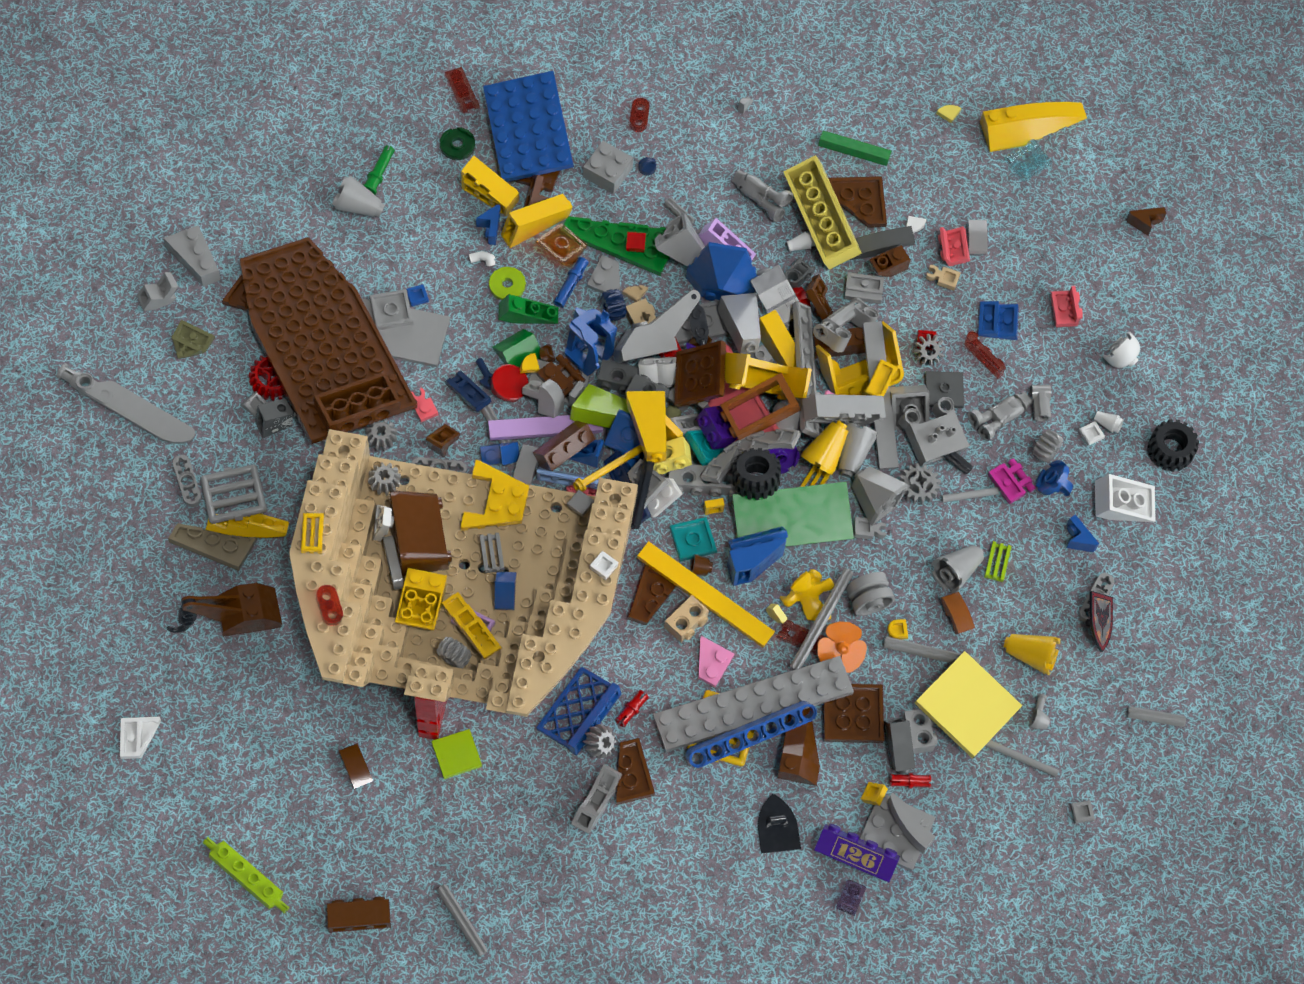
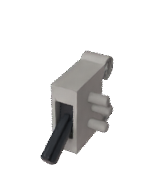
[899,397,973,474]

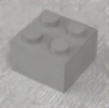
[583,141,634,194]

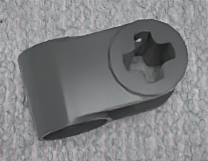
[785,257,816,288]

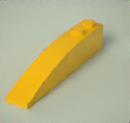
[980,102,1087,152]

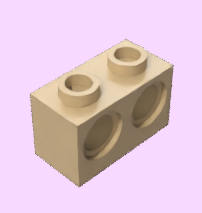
[664,595,709,643]

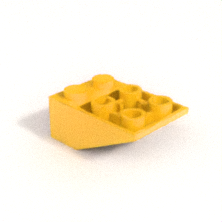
[395,568,447,631]

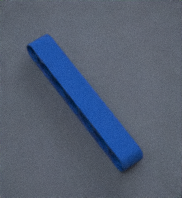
[685,701,817,768]

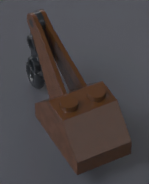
[167,582,282,637]

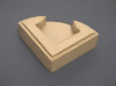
[622,285,648,302]

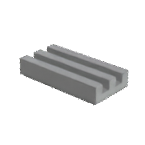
[480,532,504,573]

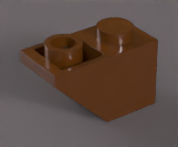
[869,245,911,277]

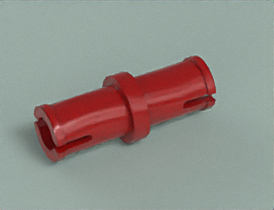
[615,690,649,727]
[889,773,931,789]

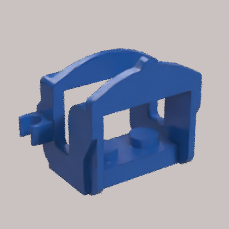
[564,309,617,376]

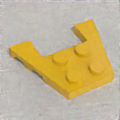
[461,460,529,531]

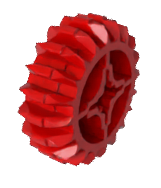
[249,355,287,401]

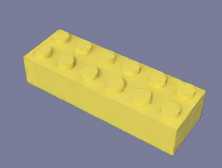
[783,155,862,270]

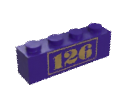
[814,824,900,883]

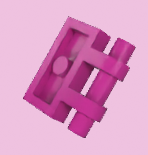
[988,458,1036,504]

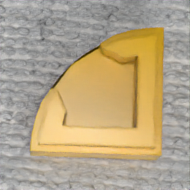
[520,353,540,373]

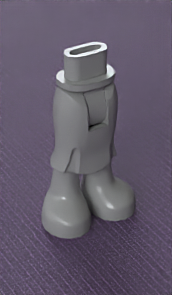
[732,170,793,222]
[968,392,1033,441]

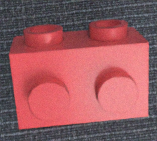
[938,226,970,266]
[1050,286,1083,327]

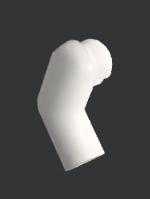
[468,251,495,266]

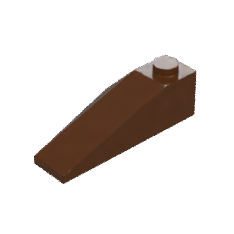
[777,708,820,786]

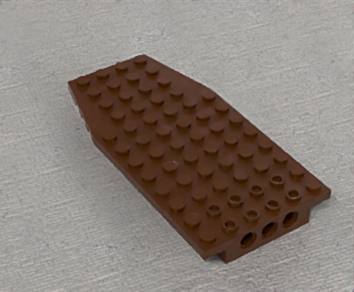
[240,237,417,444]

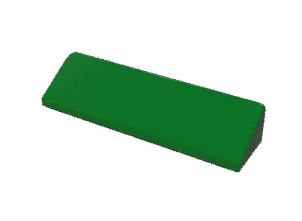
[818,130,892,166]

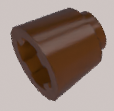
[691,554,713,575]

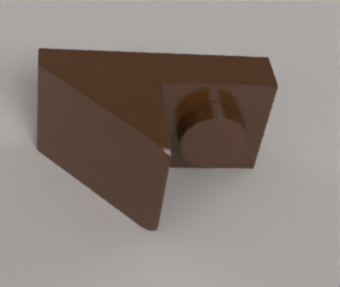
[523,175,549,207]
[1126,207,1166,236]
[426,424,461,457]

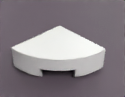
[907,216,926,234]

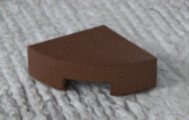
[540,344,555,362]

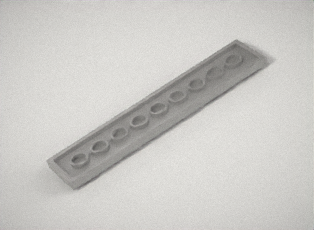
[653,656,854,752]

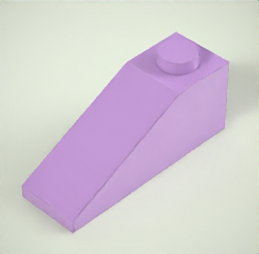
[699,218,756,260]

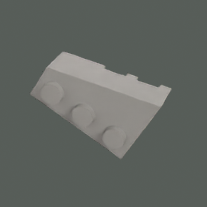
[164,225,221,287]

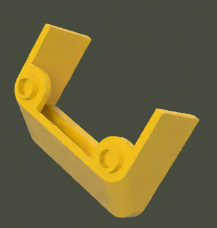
[816,321,904,396]
[725,352,812,400]

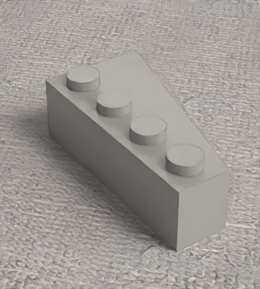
[802,392,886,427]

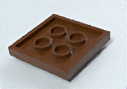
[674,340,726,407]
[823,684,884,743]

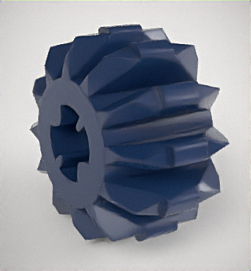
[601,289,627,321]

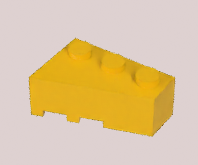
[461,156,519,216]

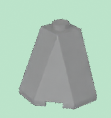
[655,213,705,266]
[852,466,909,526]

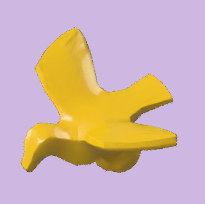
[779,569,835,621]

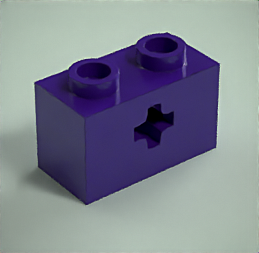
[695,405,737,450]

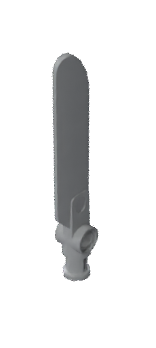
[56,363,195,444]

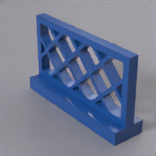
[536,666,622,756]

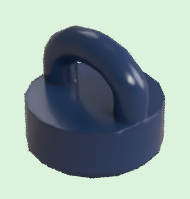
[638,157,656,176]

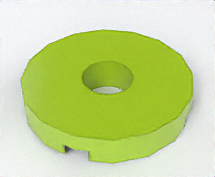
[489,266,526,300]

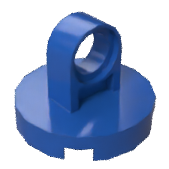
[1036,460,1074,496]

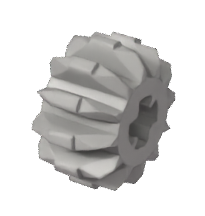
[913,334,946,366]
[366,419,398,451]
[1033,430,1063,463]
[368,462,401,496]
[437,637,472,669]
[583,724,618,759]

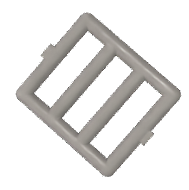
[200,464,267,524]

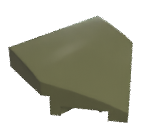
[171,320,215,359]

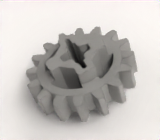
[900,463,941,504]

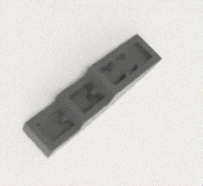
[850,226,915,260]

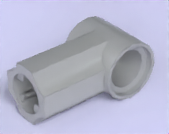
[1030,385,1051,421]

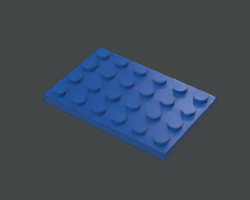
[483,71,574,182]

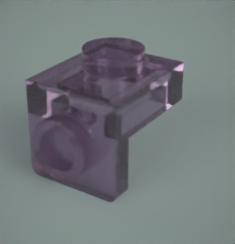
[836,879,866,916]

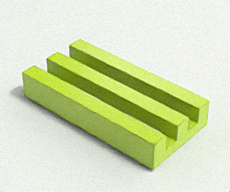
[984,541,1012,582]

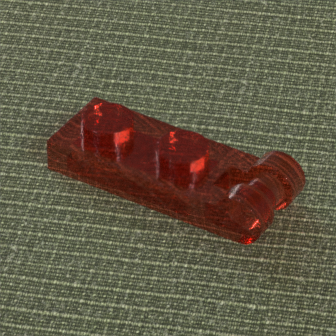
[445,67,480,114]
[964,331,1006,379]
[776,620,833,655]

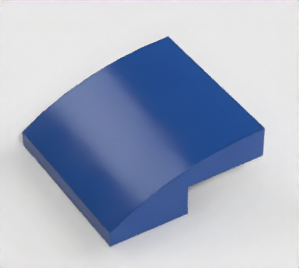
[978,301,1019,340]

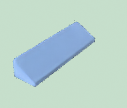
[537,467,599,489]

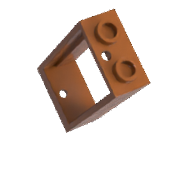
[720,373,801,440]

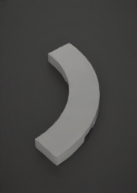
[701,429,801,484]

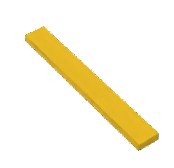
[637,541,775,648]

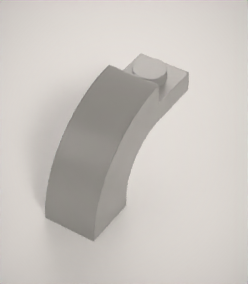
[571,764,622,834]

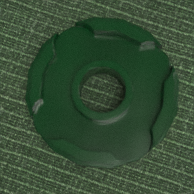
[440,127,475,160]

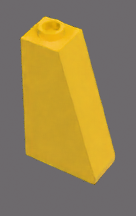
[501,194,573,248]
[759,310,797,367]
[626,391,666,463]

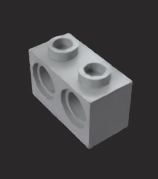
[902,709,938,754]

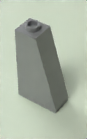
[718,293,761,354]

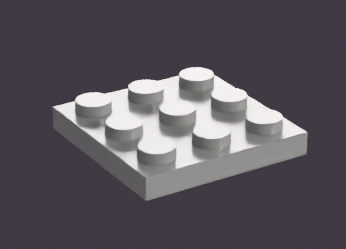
[860,794,936,872]

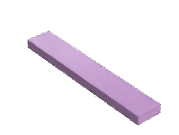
[488,415,603,441]

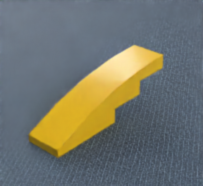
[205,513,289,538]
[442,592,502,659]

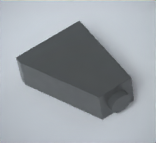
[884,718,916,774]

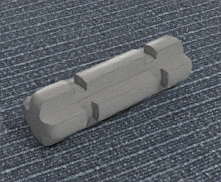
[664,198,694,224]

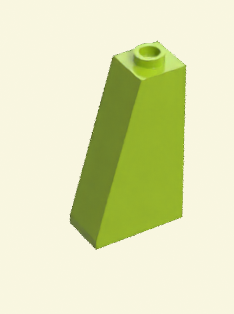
[570,384,629,428]

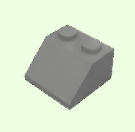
[889,385,929,430]

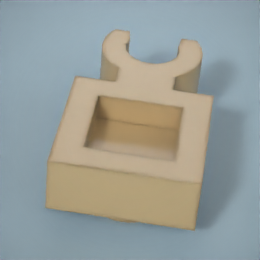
[926,265,961,291]

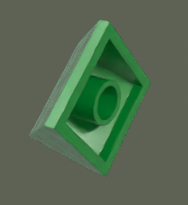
[492,329,541,368]

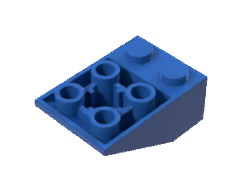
[727,538,786,586]

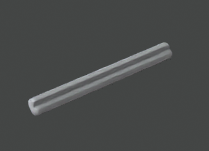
[883,637,980,664]

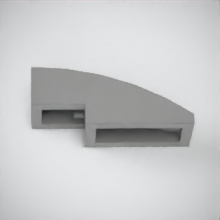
[888,793,936,854]

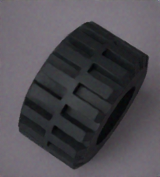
[1147,419,1199,472]
[732,448,781,500]

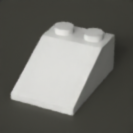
[1095,474,1155,522]

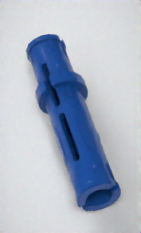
[553,257,589,308]

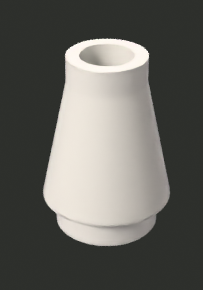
[786,231,815,252]
[1094,411,1124,433]

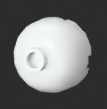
[1103,332,1140,368]

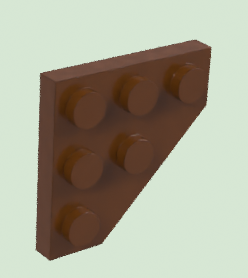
[828,176,887,228]

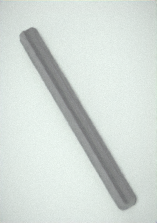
[790,568,853,670]

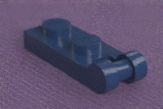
[445,370,492,412]

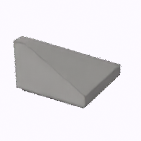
[240,391,267,417]

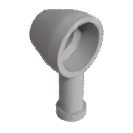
[1029,694,1050,729]

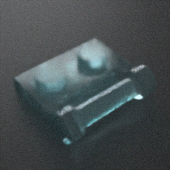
[1004,139,1053,182]

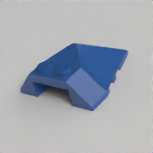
[686,242,757,301]

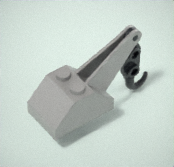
[613,290,709,362]

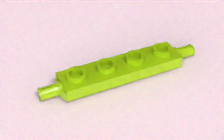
[203,837,290,914]

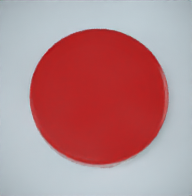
[491,364,529,402]

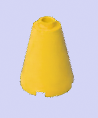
[801,420,849,475]
[1003,634,1060,675]

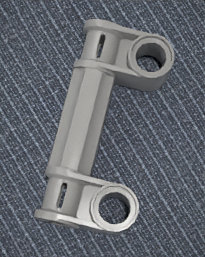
[813,298,879,352]

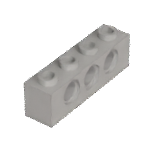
[668,465,740,497]

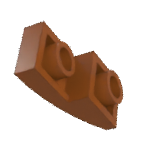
[940,592,975,634]

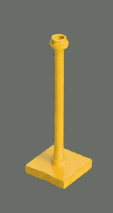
[573,416,683,492]

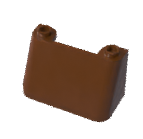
[390,491,452,576]

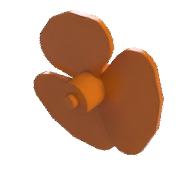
[817,621,867,673]

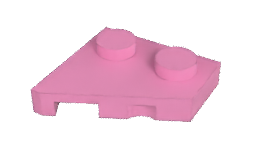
[698,636,735,688]

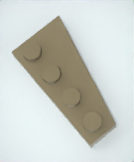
[168,523,257,571]

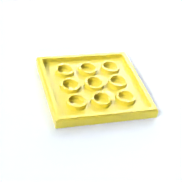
[915,651,1022,758]

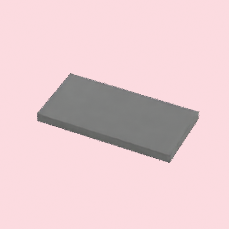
[361,298,450,367]

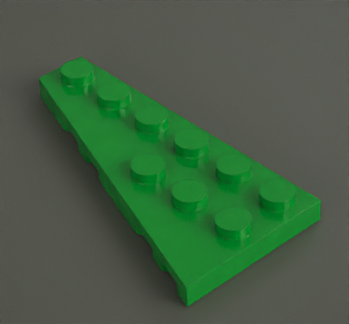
[560,216,670,276]

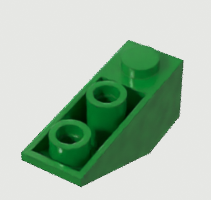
[498,294,558,324]

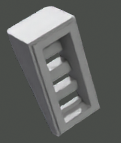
[670,413,701,436]

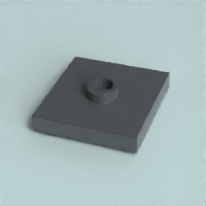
[925,371,964,408]

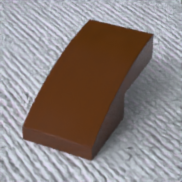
[339,743,373,789]

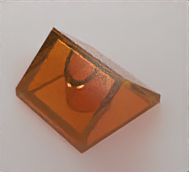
[535,222,587,267]

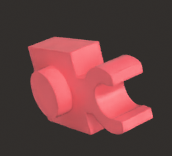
[411,388,438,422]

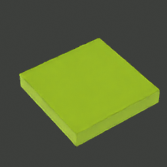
[432,729,482,779]

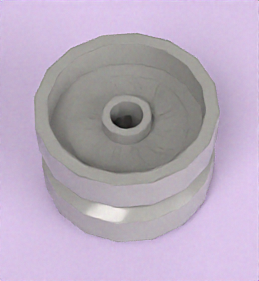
[846,572,895,616]

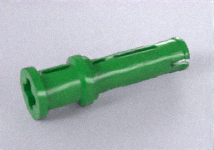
[363,145,395,195]

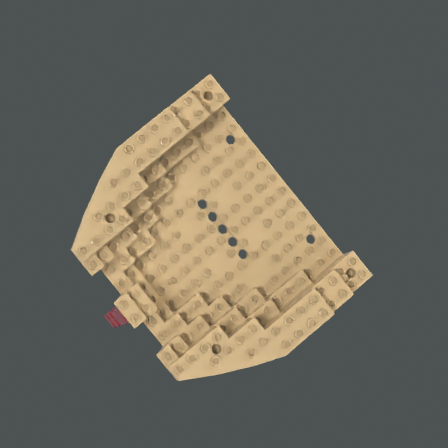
[289,429,638,740]

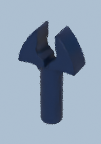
[476,358,492,390]

